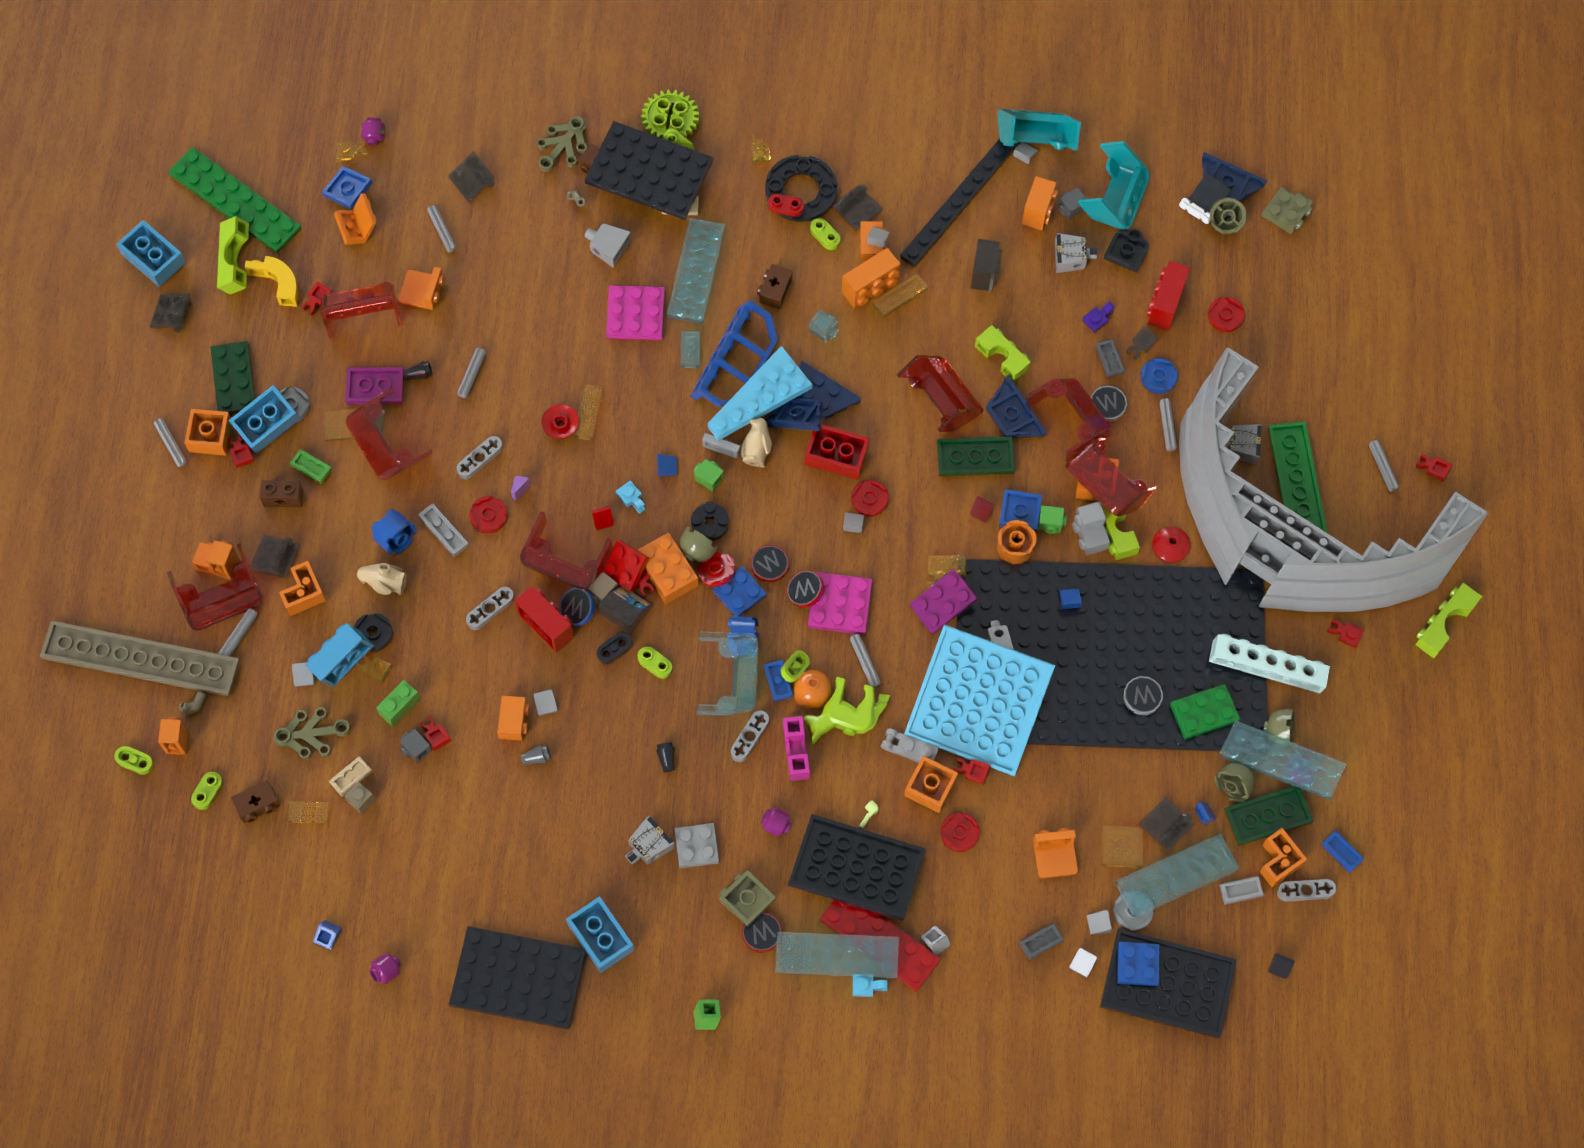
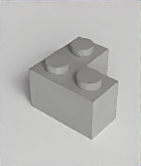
[1072,502,1110,556]

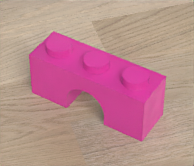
[783,716,810,781]

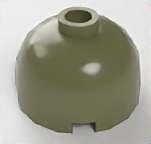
[1209,197,1246,234]
[679,527,718,563]
[1264,709,1295,748]
[1214,763,1255,803]

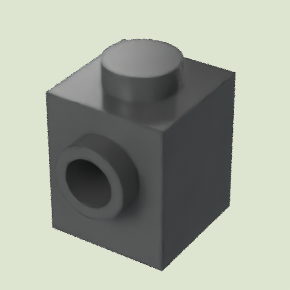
[1058,187,1087,220]
[400,729,432,763]

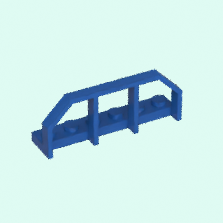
[690,300,778,407]

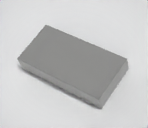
[702,433,740,459]
[1219,876,1264,905]

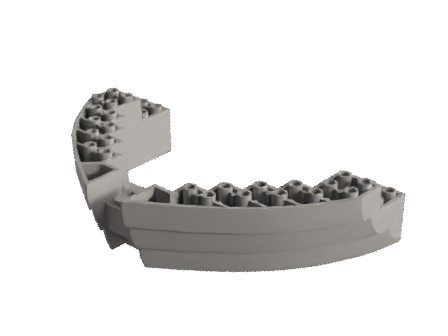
[1179,348,1488,612]

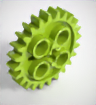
[641,89,699,141]

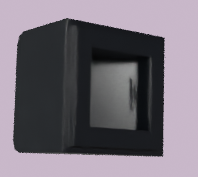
[1268,954,1295,979]

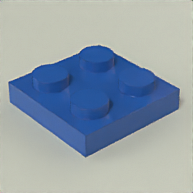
[322,166,373,210]
[999,489,1042,532]
[713,566,767,617]
[1117,942,1159,986]

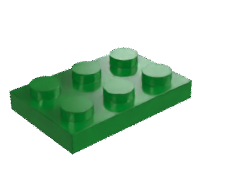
[1170,684,1240,740]

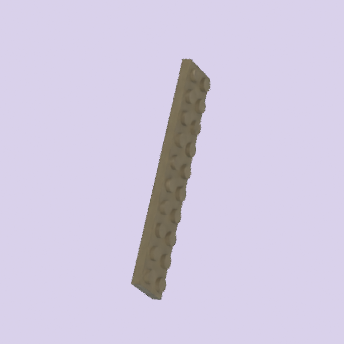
[40,621,240,697]

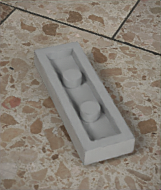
[418,503,469,557]

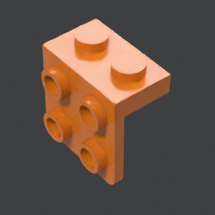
[334,194,377,245]
[398,267,445,310]
[1033,828,1078,879]

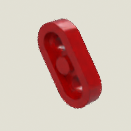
[768,194,804,217]

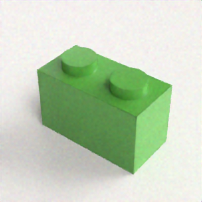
[376,680,420,727]

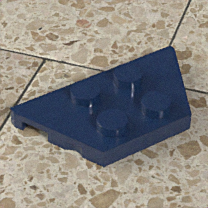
[1202,152,1267,202]
[796,361,861,420]
[986,375,1047,438]
[761,398,823,431]

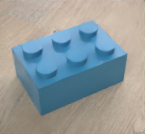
[116,220,186,287]
[229,385,301,453]
[305,623,374,688]
[566,896,634,973]

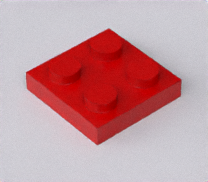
[602,540,649,592]

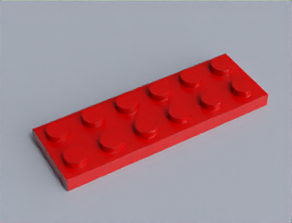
[819,900,941,992]

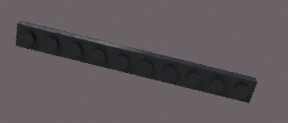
[900,139,1021,268]

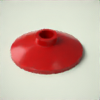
[541,404,579,439]
[1152,527,1191,563]

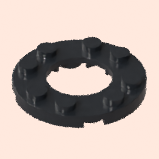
[765,155,837,222]

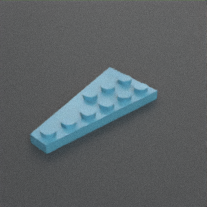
[708,346,812,441]

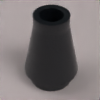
[403,360,433,380]
[656,743,675,772]

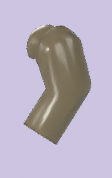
[567,189,585,207]
[179,692,206,715]

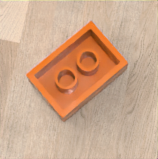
[841,248,900,309]
[638,532,699,605]

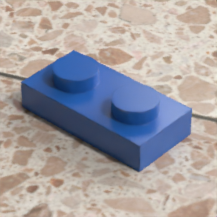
[763,660,793,702]

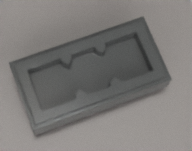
[1095,339,1125,378]
[1019,923,1064,961]

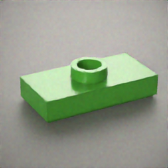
[289,449,332,484]

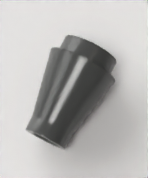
[521,744,551,765]

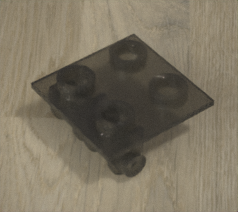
[448,151,494,202]
[832,184,883,231]
[150,293,192,332]
[250,534,300,579]
[1139,797,1195,851]

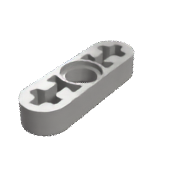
[457,436,503,479]
[466,587,514,630]
[731,711,769,762]
[1277,879,1336,902]

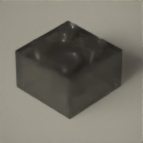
[970,239,1002,292]

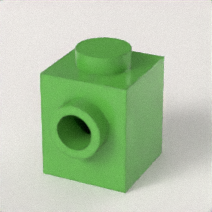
[694,459,724,492]
[1038,505,1067,534]
[693,1000,721,1030]

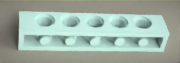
[1209,634,1330,693]

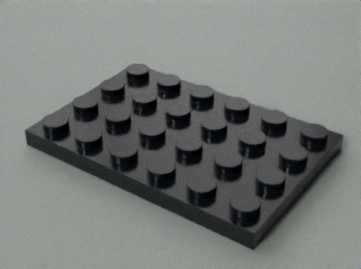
[585,121,714,220]
[788,814,926,921]
[449,926,586,1030]
[1100,928,1237,1039]

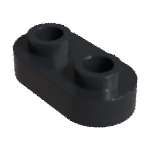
[596,632,632,664]

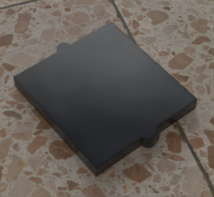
[1189,173,1231,213]

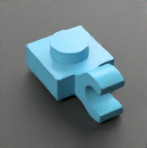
[615,480,646,514]
[853,974,887,997]

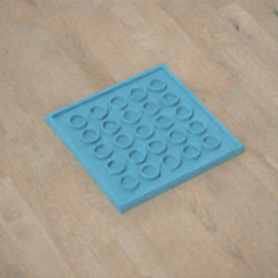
[904,624,1055,776]

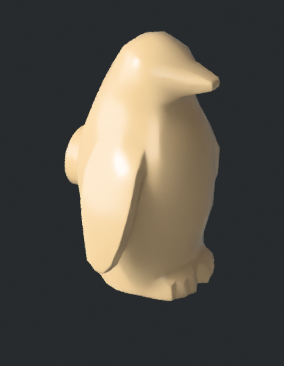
[741,418,772,468]
[357,563,407,595]

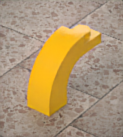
[245,256,299,307]

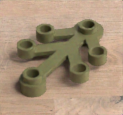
[536,116,587,172]
[273,707,350,760]

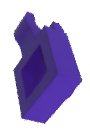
[1082,302,1115,333]

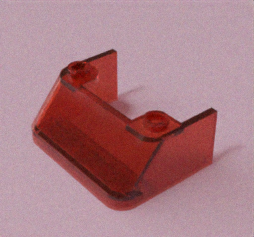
[320,282,402,339]
[897,355,983,432]
[1026,378,1112,464]
[345,387,432,480]
[1065,437,1157,517]
[520,511,613,590]
[167,543,263,630]

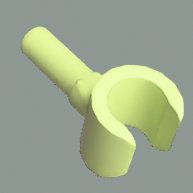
[859,801,878,828]

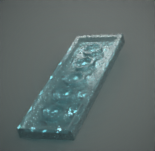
[667,218,725,324]
[1219,720,1346,800]
[1115,834,1239,918]
[775,932,899,979]

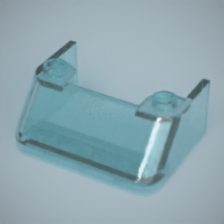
[696,632,758,716]

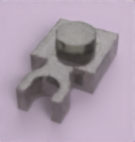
[1126,327,1158,361]

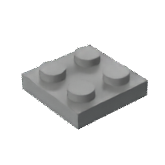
[674,823,719,869]

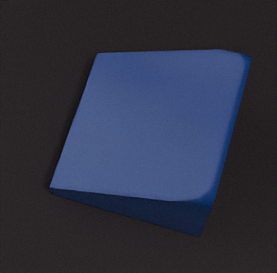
[657,454,677,476]
[1059,589,1082,609]
[1195,802,1216,825]
[313,921,342,950]

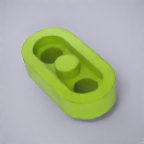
[663,128,695,150]
[810,218,840,250]
[637,646,672,679]
[781,650,810,682]
[114,746,154,775]
[191,772,223,810]

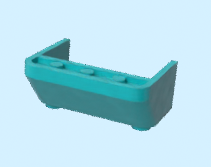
[997,109,1081,151]
[1078,141,1150,230]

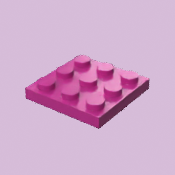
[606,285,665,340]
[808,572,872,635]

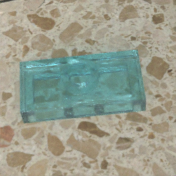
[681,331,700,368]

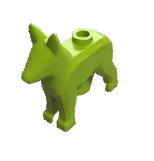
[804,677,890,745]

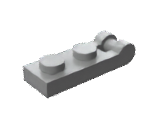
[880,728,939,762]

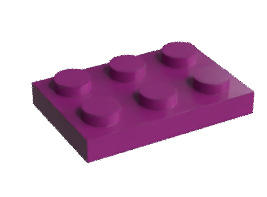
[345,367,404,404]
[909,569,978,635]

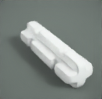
[1179,198,1210,224]

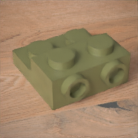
[1261,187,1314,235]
[719,870,776,927]

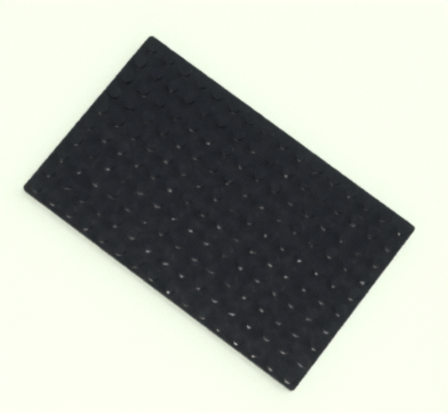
[957,559,1269,753]

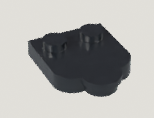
[1103,229,1149,273]

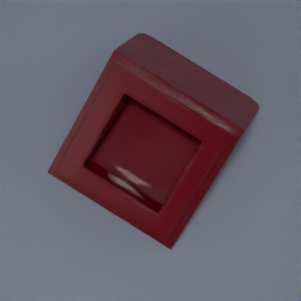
[970,496,994,523]

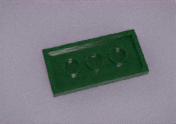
[210,341,255,415]
[937,436,1015,476]
[1224,785,1313,846]

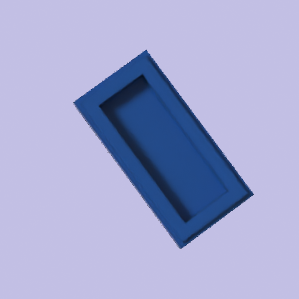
[1321,830,1364,873]

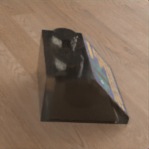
[598,585,653,635]

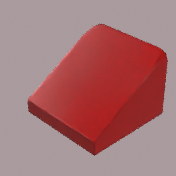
[591,506,614,530]

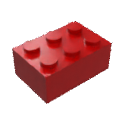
[1147,261,1190,331]
[804,425,870,480]
[514,585,574,653]

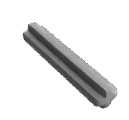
[427,205,456,253]
[457,348,486,399]
[1160,398,1177,451]
[154,418,187,467]
[1369,440,1399,492]
[218,608,258,656]
[850,634,881,688]

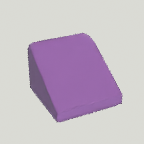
[511,476,531,500]

